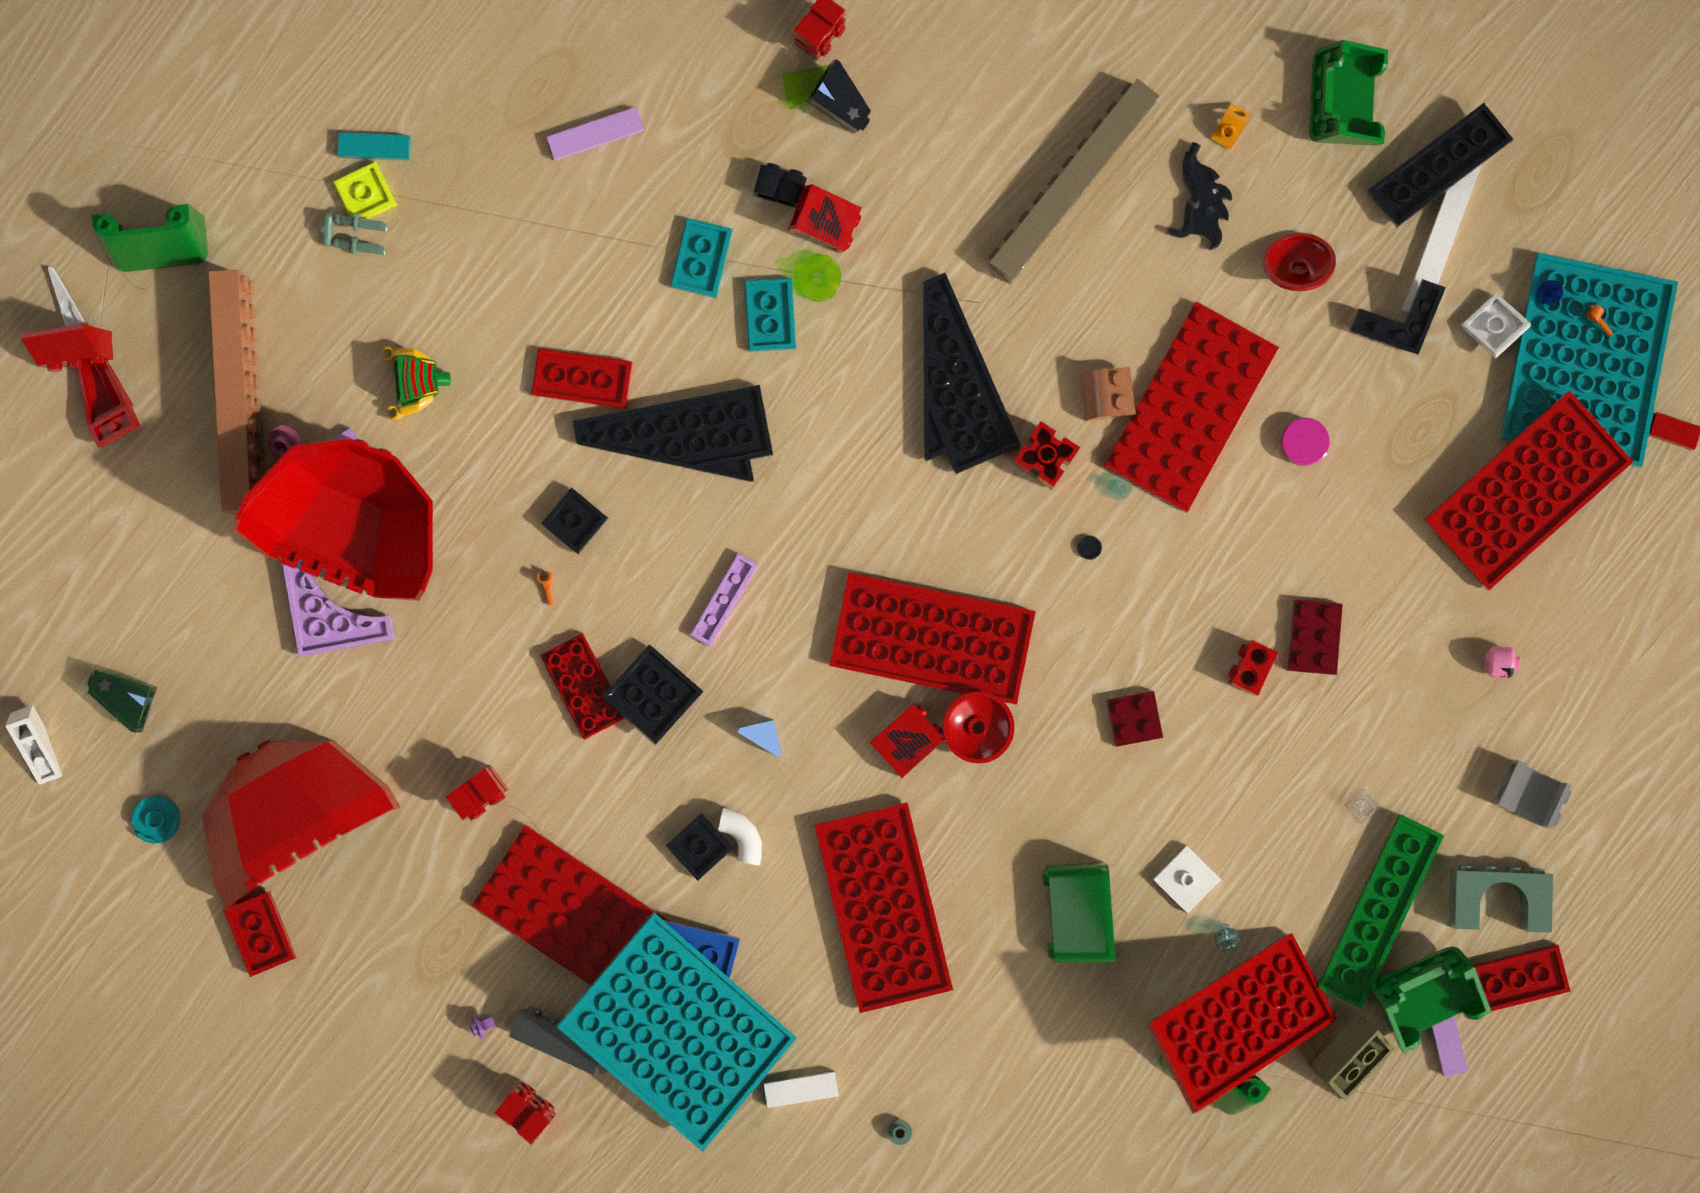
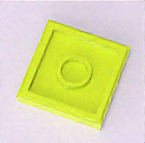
[333,161,397,219]

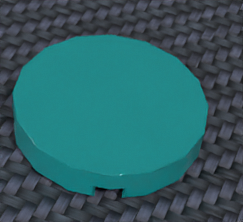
[131,795,181,844]

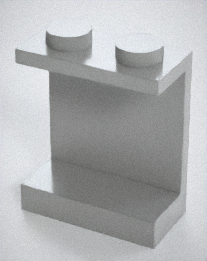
[1492,760,1571,829]

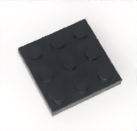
[601,644,703,746]

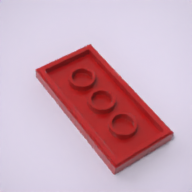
[531,348,633,409]
[1473,944,1571,1011]

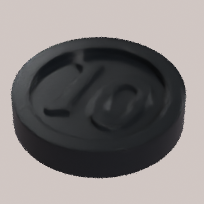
[1078,536,1102,560]

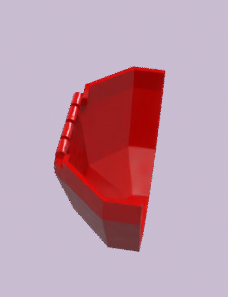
[232,438,433,601]
[202,739,400,908]

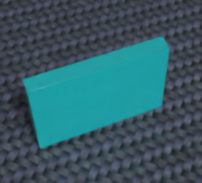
[670,218,733,299]
[744,278,796,352]

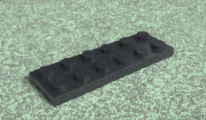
[1368,103,1514,228]

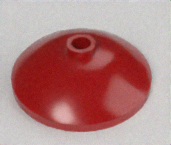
[1263,233,1336,291]
[942,691,1015,764]

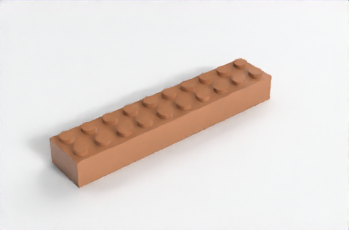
[209,269,264,515]

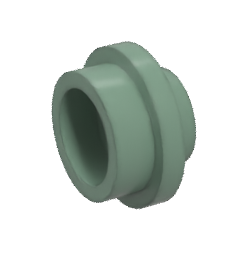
[888,1120,912,1145]

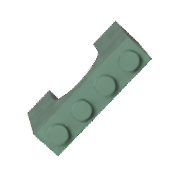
[1449,865,1553,933]

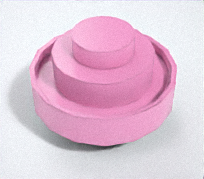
[267,425,303,458]

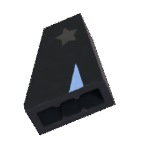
[807,59,871,134]

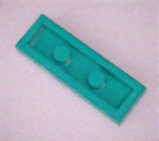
[338,132,411,161]

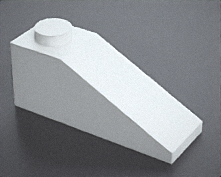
[6,705,62,785]

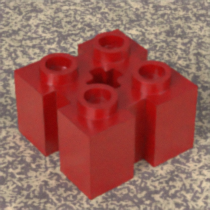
[794,0,846,61]
[1012,421,1081,490]
[446,767,509,821]
[494,1082,556,1145]

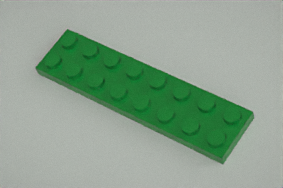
[1318,814,1445,1009]

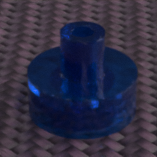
[1537,280,1563,305]

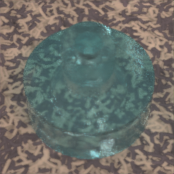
[1107,476,1132,500]
[1214,924,1240,949]

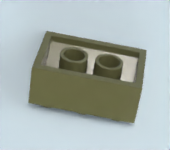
[1309,1013,1394,1101]

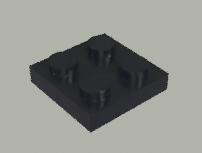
[541,487,609,555]
[666,813,734,881]

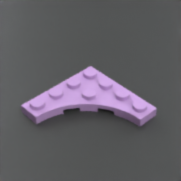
[283,562,395,657]

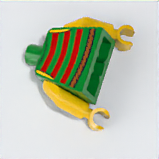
[383,347,451,420]

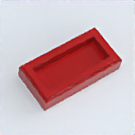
[1649,412,1700,450]

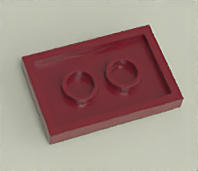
[1288,599,1343,675]

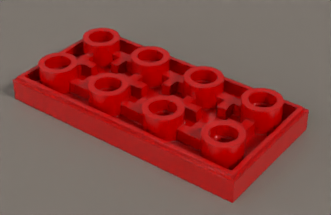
[540,633,624,740]

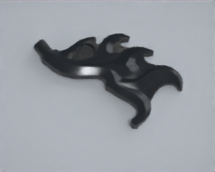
[1167,142,1232,251]

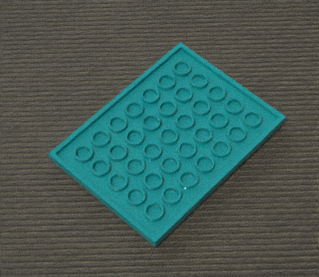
[1500,253,1678,468]
[556,912,797,1152]

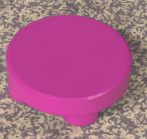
[1280,418,1330,466]

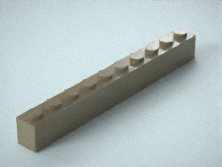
[988,78,1159,284]

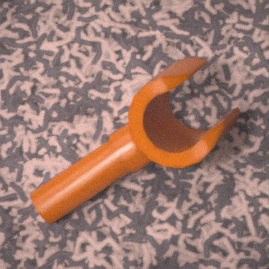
[1586,305,1613,336]
[537,571,553,605]

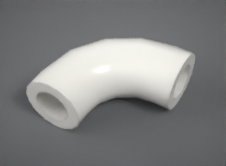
[718,808,762,865]

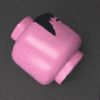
[1484,646,1520,678]

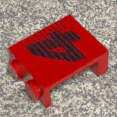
[788,184,862,253]
[870,704,945,778]

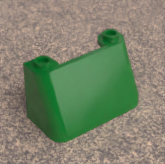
[1309,40,1388,146]
[92,204,208,272]
[1043,862,1115,963]
[1371,946,1492,1053]
[1160,1054,1272,1115]

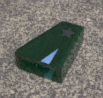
[87,670,157,733]

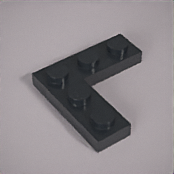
[1350,279,1446,355]

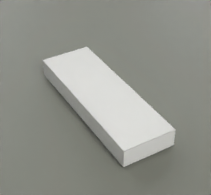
[764,1071,839,1108]

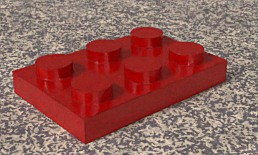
[223,891,297,977]

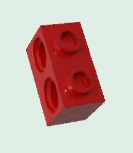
[1228,640,1278,696]

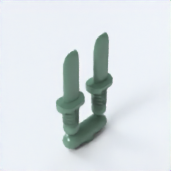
[321,213,387,255]

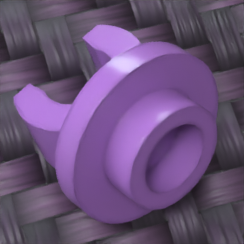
[469,1016,495,1039]

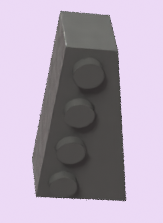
[509,1006,609,1075]

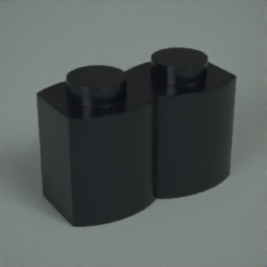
[753,163,807,208]

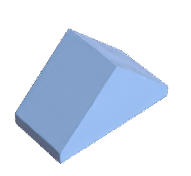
[738,720,782,757]

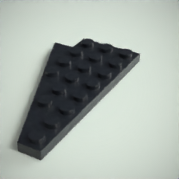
[923,273,1021,475]
[573,385,774,482]

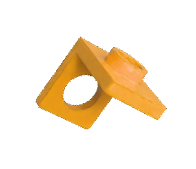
[1211,103,1251,150]

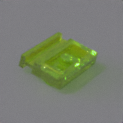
[782,65,828,110]

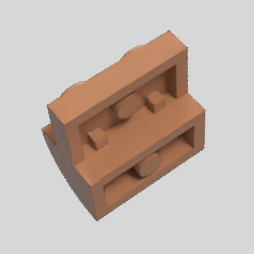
[1081,367,1135,421]

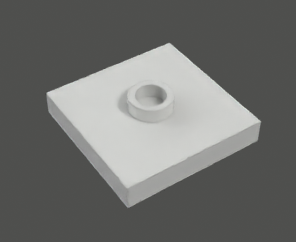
[1461,293,1531,359]
[1153,845,1221,914]

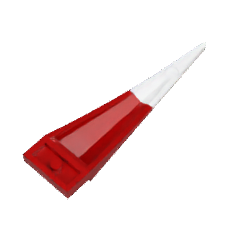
[48,267,141,448]

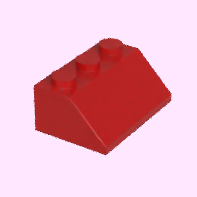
[20,324,113,372]

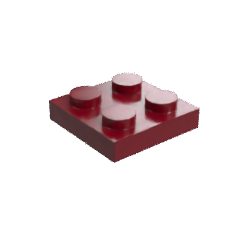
[1106,691,1163,747]

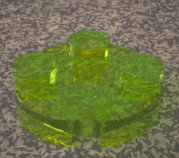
[794,254,841,302]

